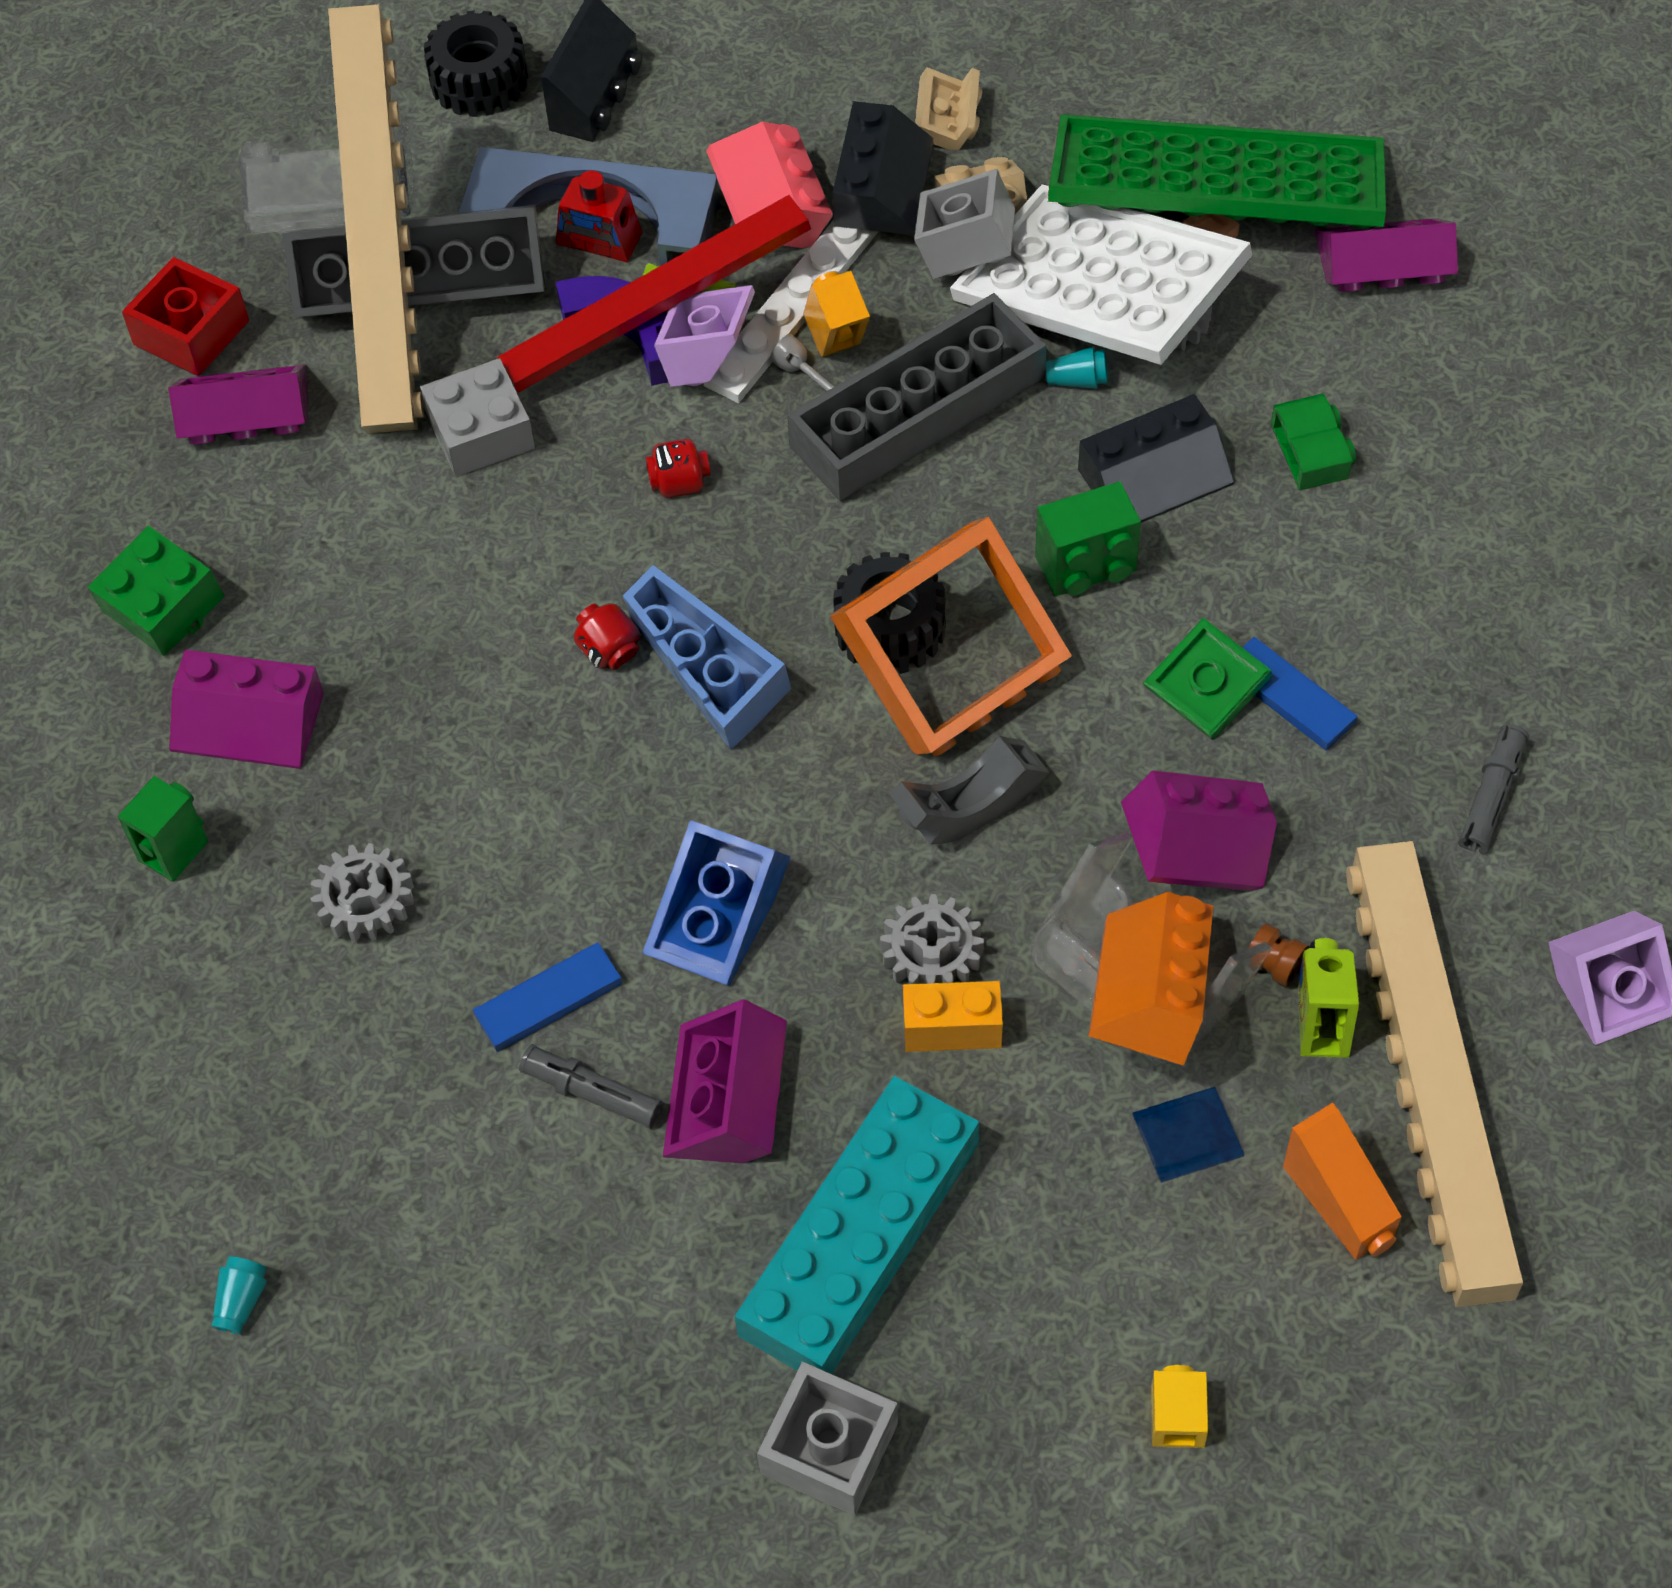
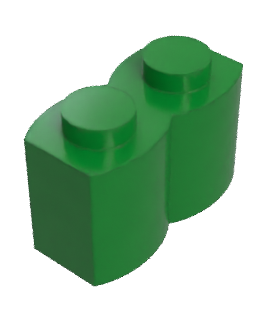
[1271,393,1356,491]

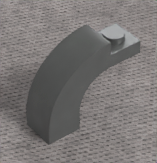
[889,736,1050,844]

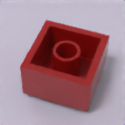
[122,257,249,376]

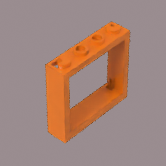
[830,516,1072,757]

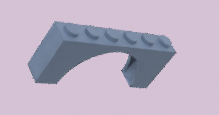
[459,147,720,266]

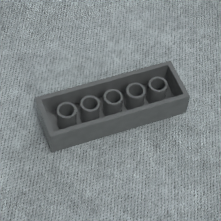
[282,205,546,318]
[787,293,1047,501]

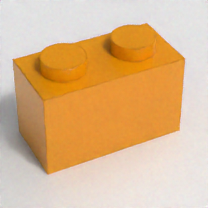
[803,270,870,357]
[903,981,1003,1052]

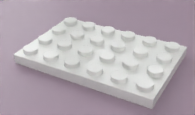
[950,184,1252,365]

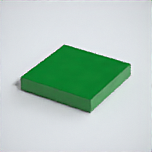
[1143,618,1273,740]

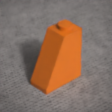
[1283,1102,1402,1260]

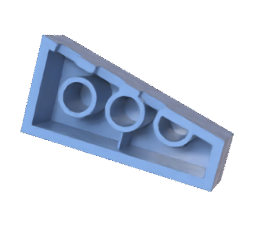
[623,565,792,750]

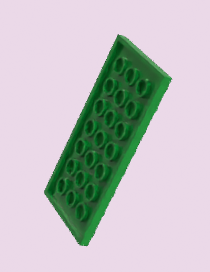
[1048,114,1386,229]

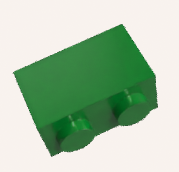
[117,776,208,882]

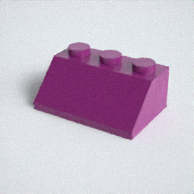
[1314,218,1458,291]
[168,364,308,444]
[169,650,324,769]
[1121,770,1277,891]
[663,999,787,1163]

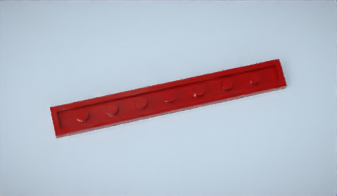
[497,194,811,393]

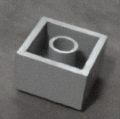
[914,169,1015,279]
[420,358,535,477]
[757,1362,898,1516]

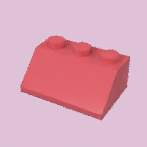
[706,121,833,249]

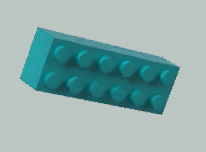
[734,1076,979,1374]

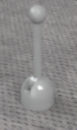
[770,334,835,391]

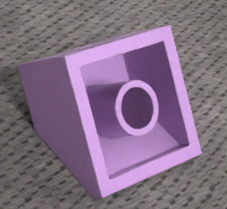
[654,285,755,387]
[1548,911,1672,1045]

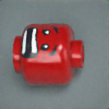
[645,438,711,498]
[573,603,640,670]

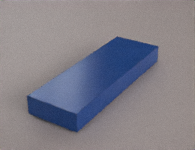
[1242,637,1358,751]
[473,942,622,1052]

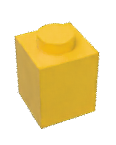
[1151,1365,1208,1448]

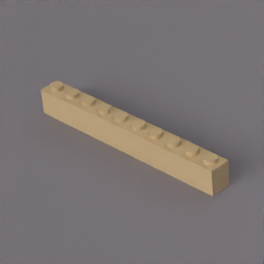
[328,4,424,434]
[1346,841,1523,1307]

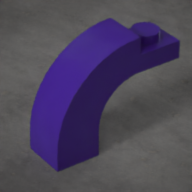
[555,276,668,386]

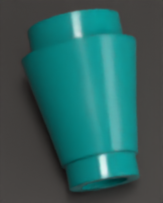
[1046,347,1108,389]
[211,1256,268,1335]

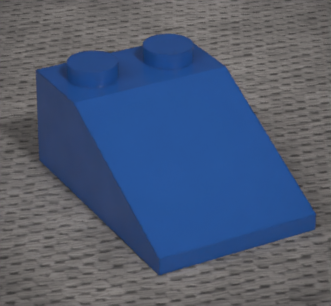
[642,820,791,986]

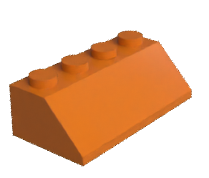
[1088,892,1213,1066]

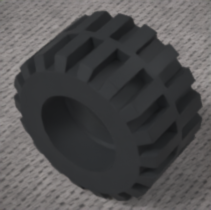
[424,10,528,117]
[833,552,946,674]

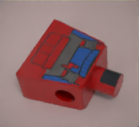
[556,170,643,263]

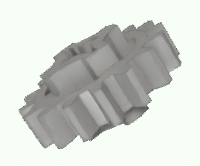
[310,843,414,943]
[880,894,984,984]

